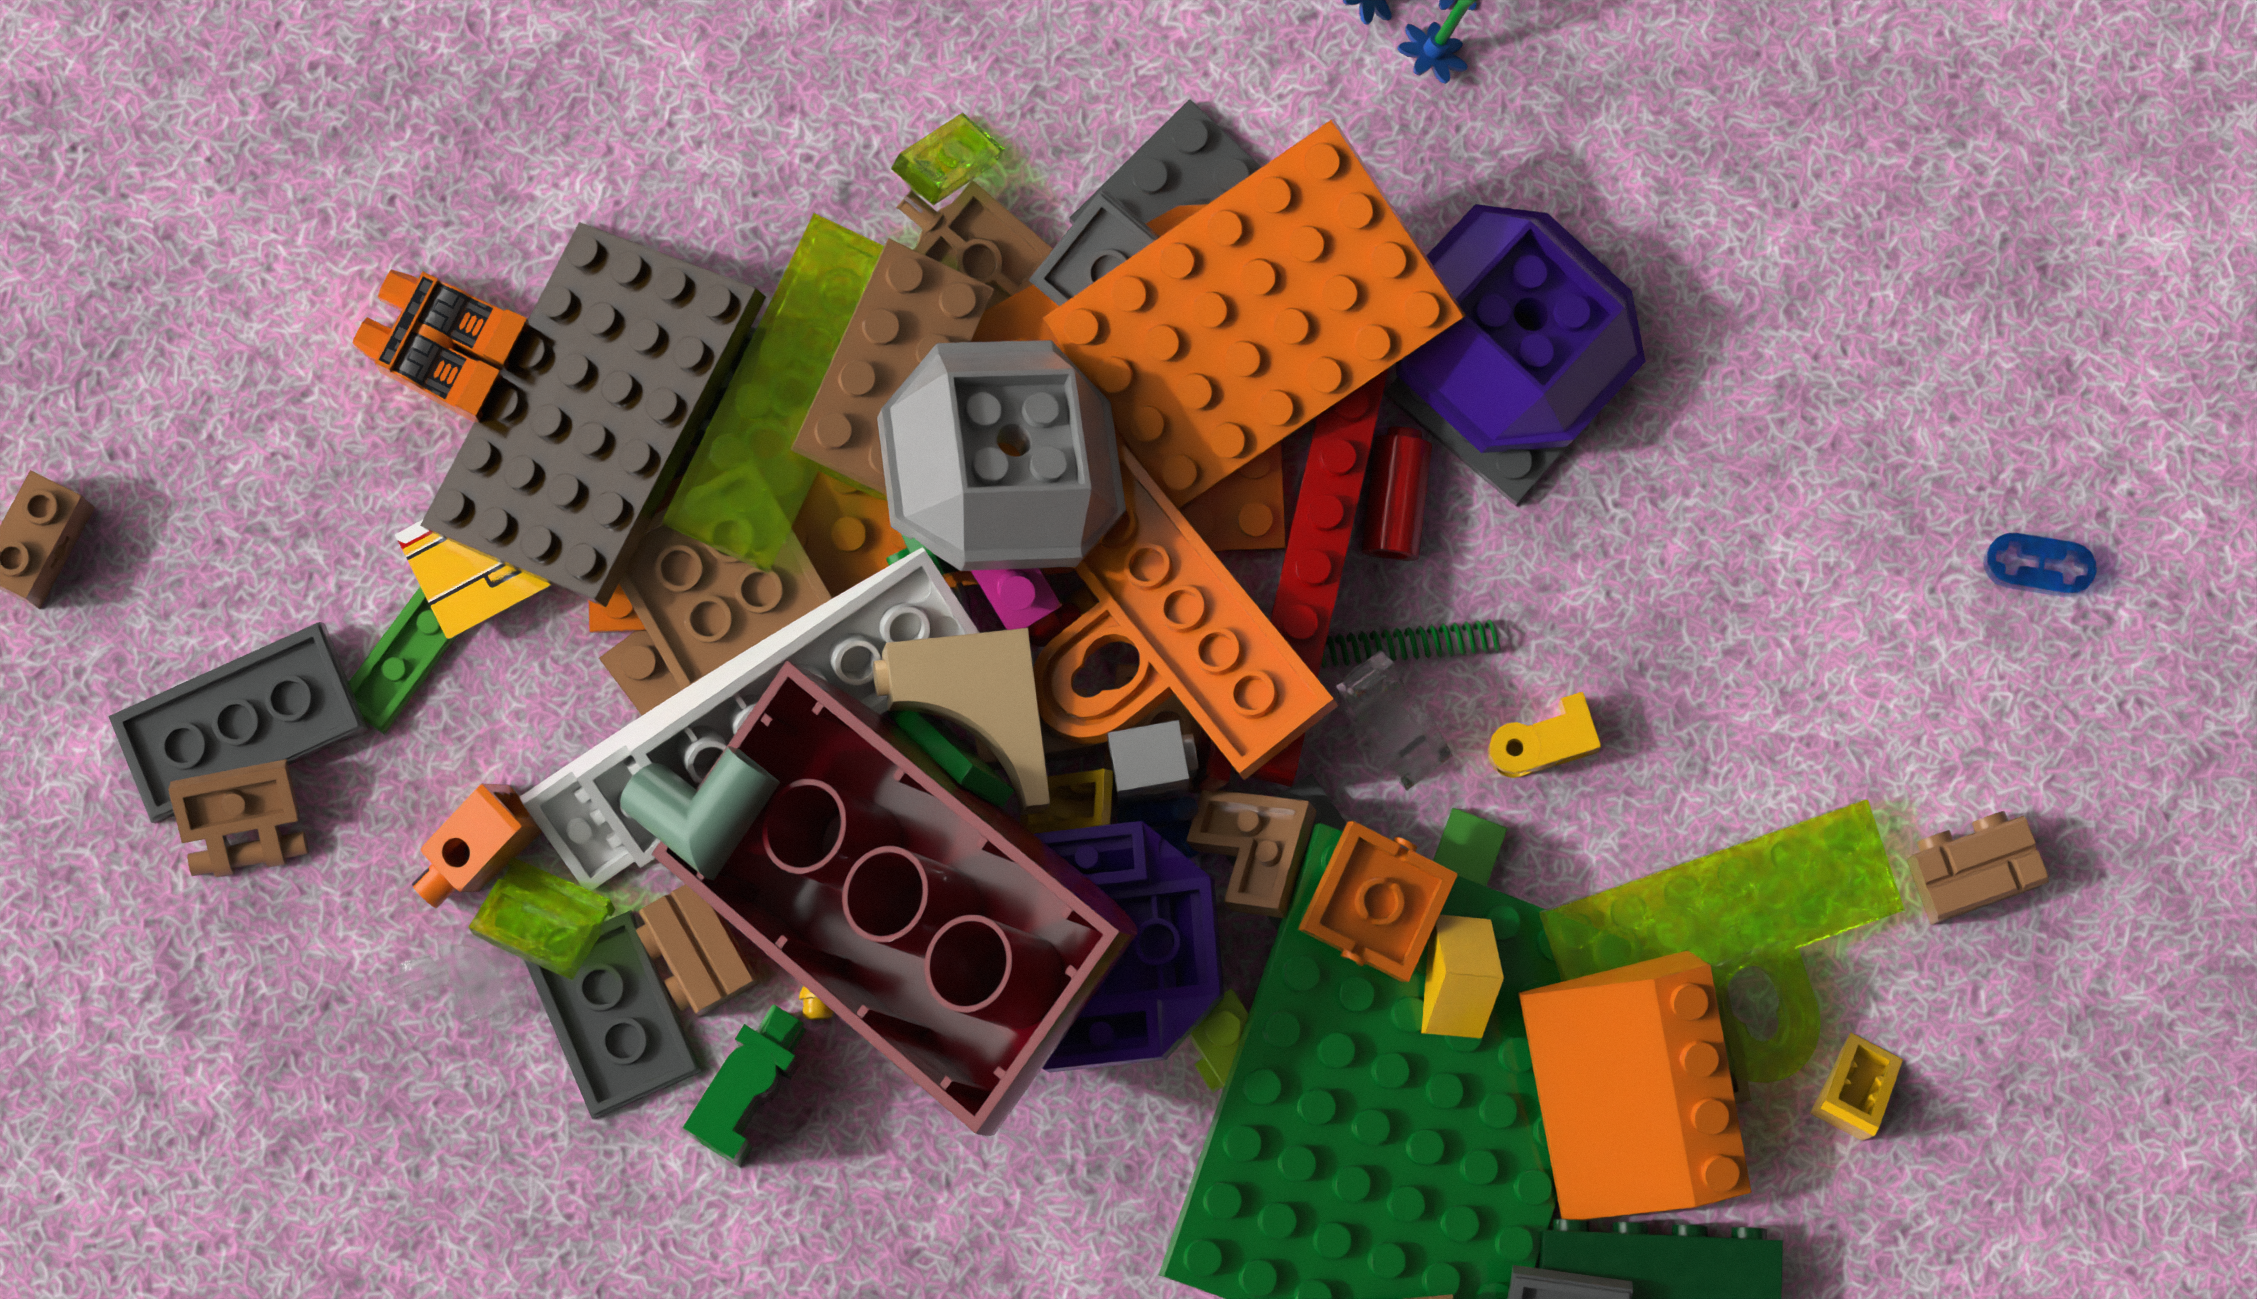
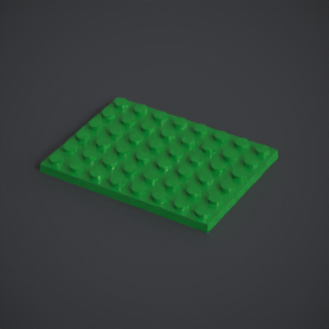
[1159,823,1642,1299]

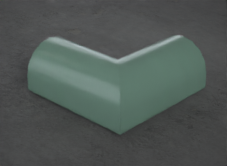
[620,746,780,881]

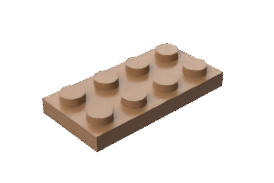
[791,238,994,495]

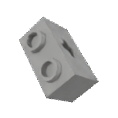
[1108,720,1199,806]

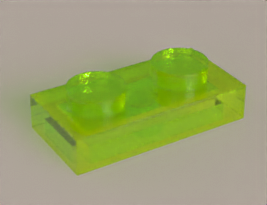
[891,112,1005,206]

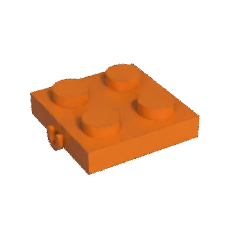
[1298,821,1458,982]

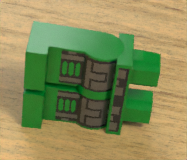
[682,1004,807,1168]

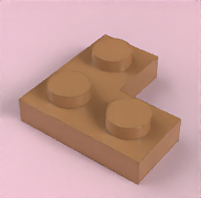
[1186,790,1317,918]

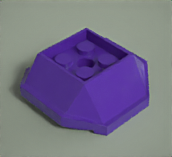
[1396,204,1646,453]
[1034,821,1224,1073]

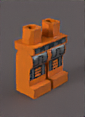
[352,269,530,423]

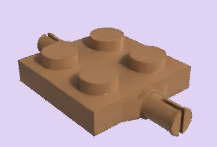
[896,180,1053,311]

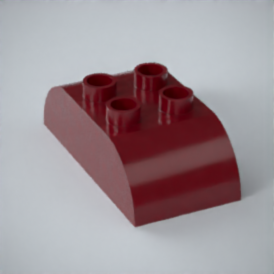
[651,661,1138,1136]

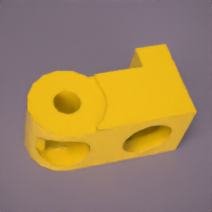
[1488,691,1601,778]

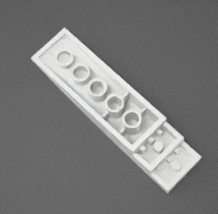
[519,547,980,894]

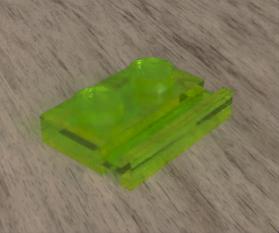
[469,857,616,980]

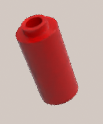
[1361,427,1432,561]

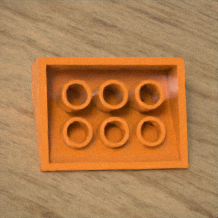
[1519,950,1752,1220]

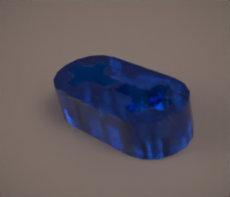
[1983,533,2097,597]

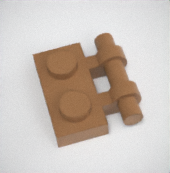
[168,759,309,878]

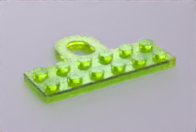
[663,213,888,574]
[1539,799,1905,1083]

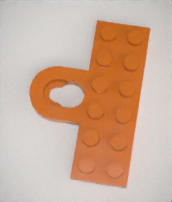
[1033,445,1338,780]

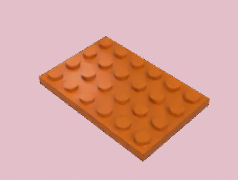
[1043,119,1466,509]

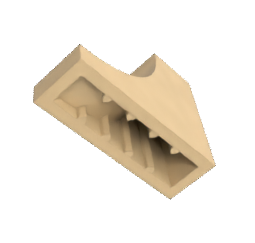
[873,628,1050,815]

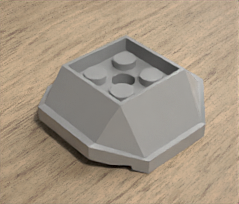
[877,340,1126,571]

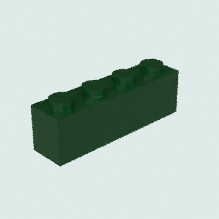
[1538,1219,1783,1299]

